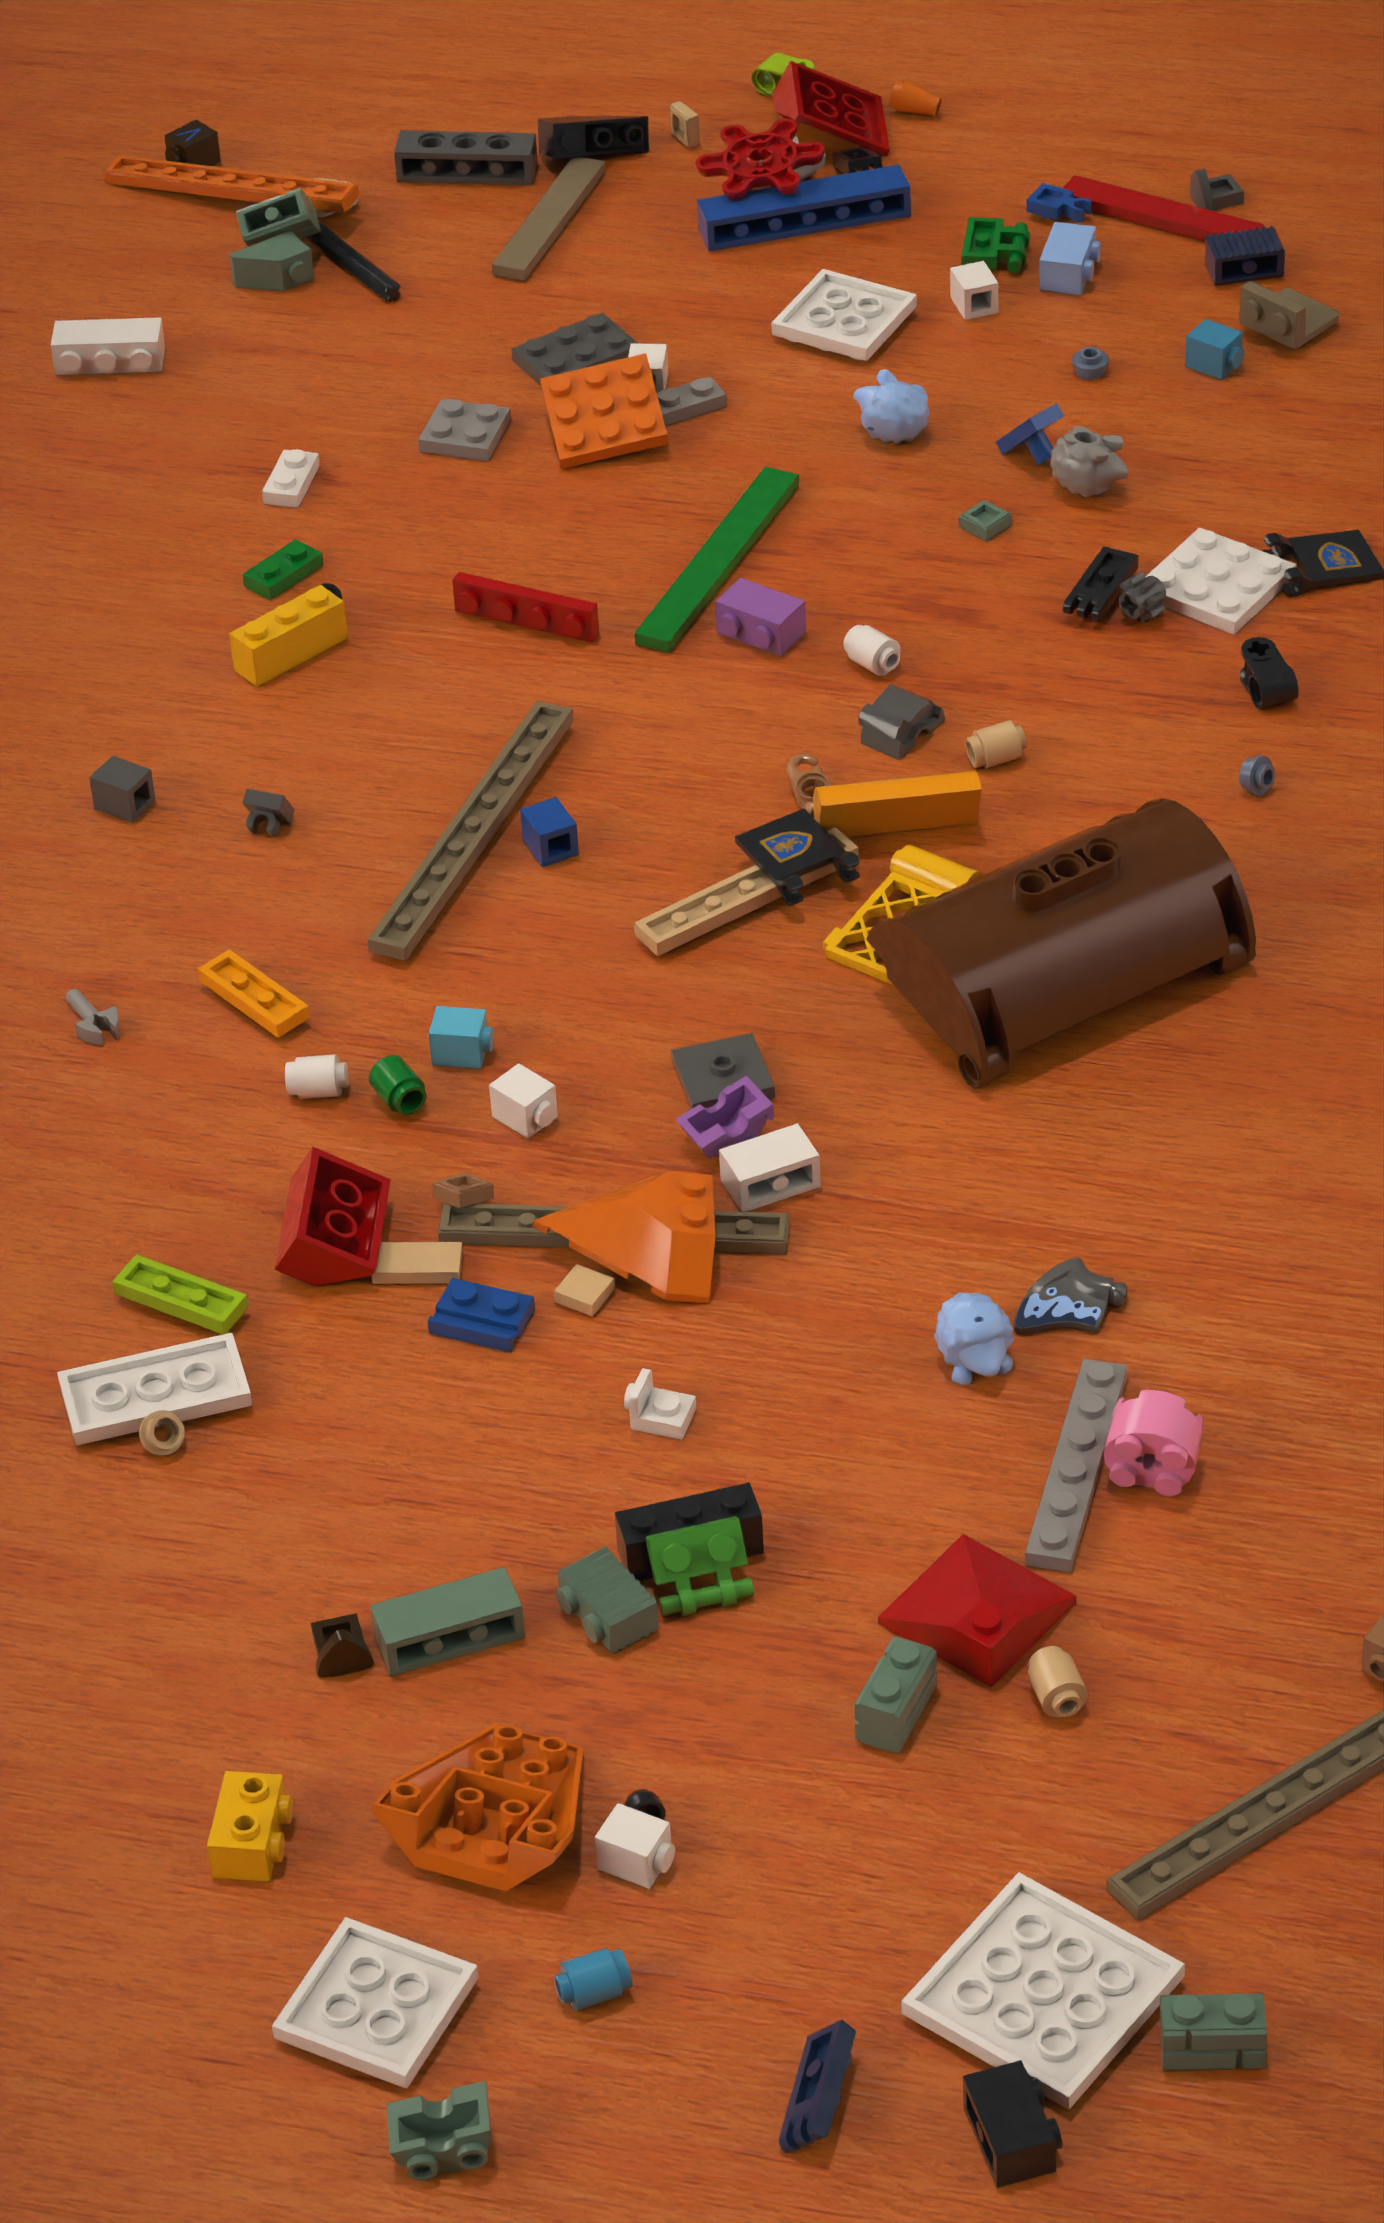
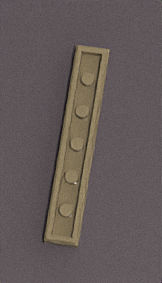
[492,157,606,281]

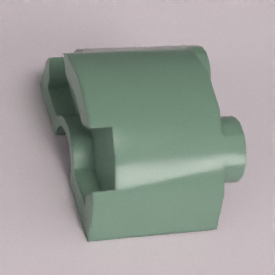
[387,2081,492,2181]

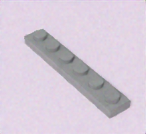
[1025,1358,1128,1573]

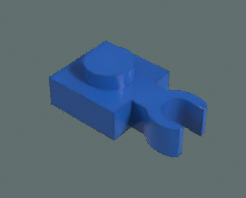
[1026,183,1091,223]

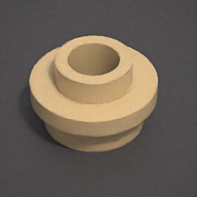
[139,1410,185,1456]

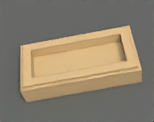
[372,1242,463,1284]

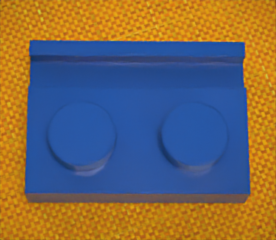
[428,1278,535,1352]

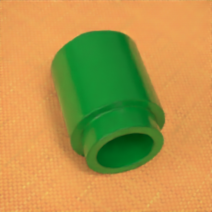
[369,1055,427,1115]

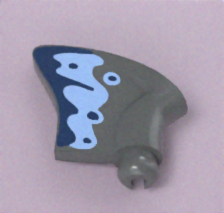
[1014,1258,1128,1334]

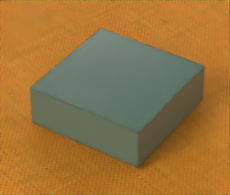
[959,500,1012,542]

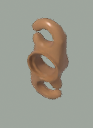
[786,753,831,819]

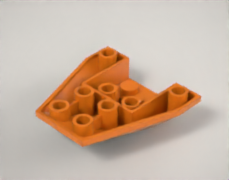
[372,1723,584,1892]

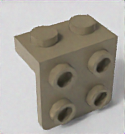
[1240,281,1339,350]

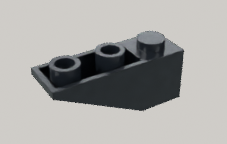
[538,116,649,158]

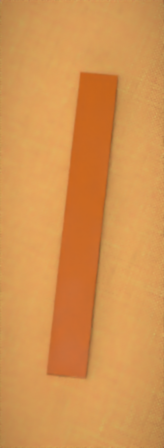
[103,155,360,213]

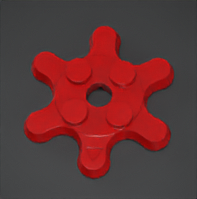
[695,118,825,201]

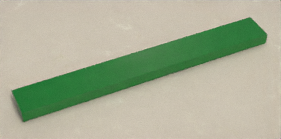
[634,466,799,653]

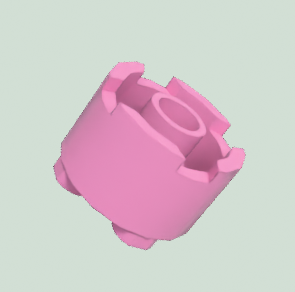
[1104,1390,1204,1497]

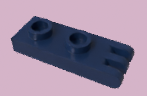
[779,2020,856,2153]

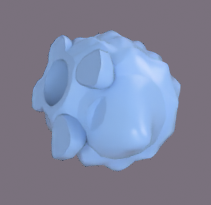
[853,369,930,445]
[934,1292,1014,1385]

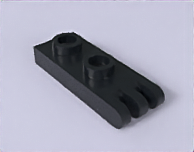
[1063,546,1139,622]

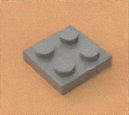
[418,399,511,461]

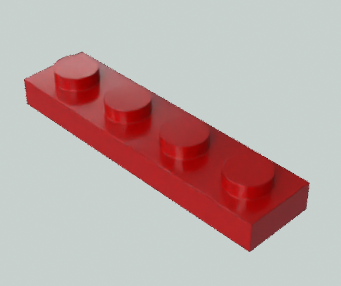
[452,572,599,643]

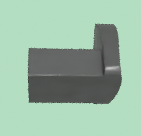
[1190,169,1244,211]

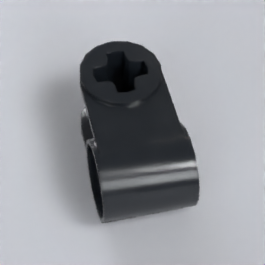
[1240,637,1299,709]

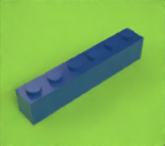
[697,165,911,251]

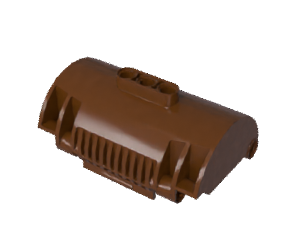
[866,798,1256,1088]

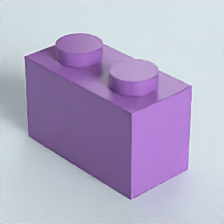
[715,578,806,656]

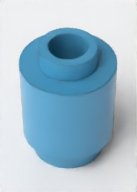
[554,1948,632,2011]

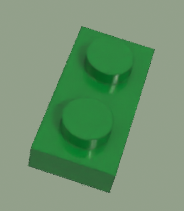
[242,539,324,600]

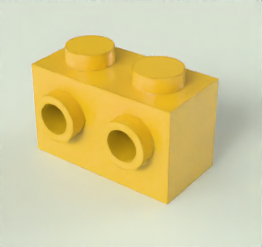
[207,1771,293,1882]

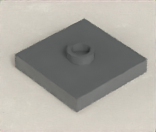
[671,1033,775,1109]

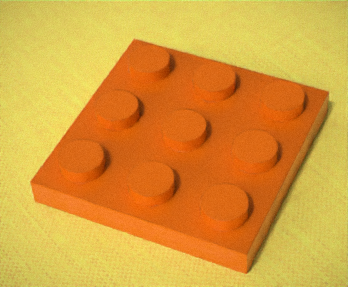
[540,353,669,469]

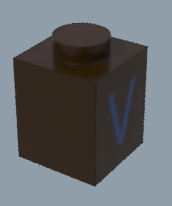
[164,119,221,166]

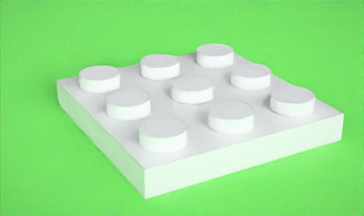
[771,269,917,361]
[1146,527,1296,635]
[272,1917,479,2089]

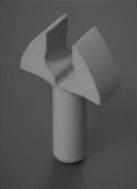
[66,989,120,1045]

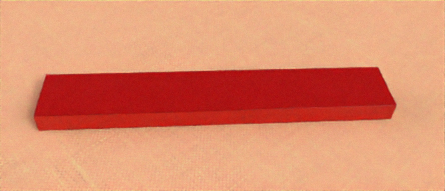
[1063,175,1264,241]

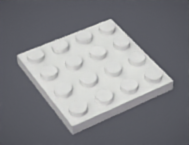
[901,1872,1185,2110]

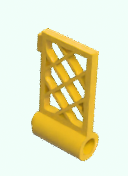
[822,845,982,985]

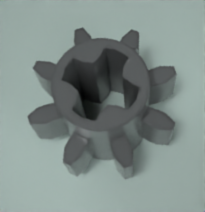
[1119,572,1166,623]

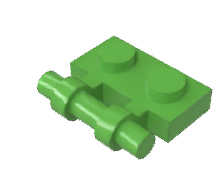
[645,1516,754,1616]

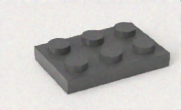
[511,312,639,386]

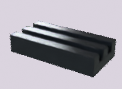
[832,147,883,174]

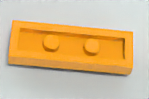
[198,949,310,1038]

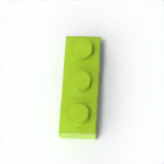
[112,1254,249,1334]

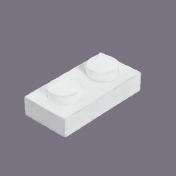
[262,449,320,508]

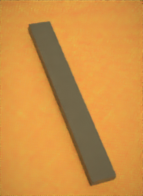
[438,1203,790,1254]
[1107,1710,1384,1921]

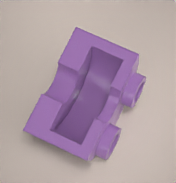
[675,1075,774,1158]

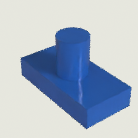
[996,403,1064,465]

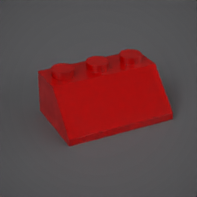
[274,1147,391,1286]

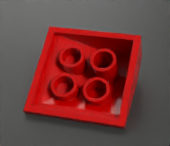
[773,61,890,156]
[878,1534,1076,1687]

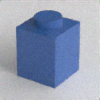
[520,797,579,867]

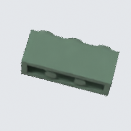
[370,1567,525,1677]

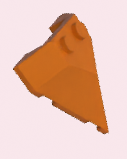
[532,1171,715,1304]

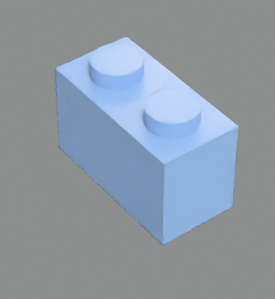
[1039,222,1102,295]

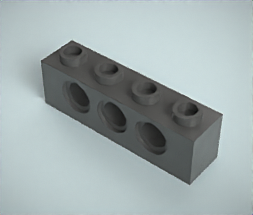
[394,130,538,185]

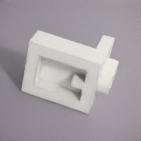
[624,1368,697,1440]

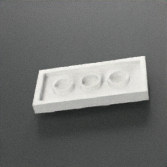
[57,1333,252,1446]

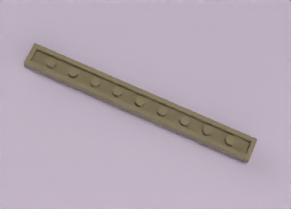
[367,701,574,961]

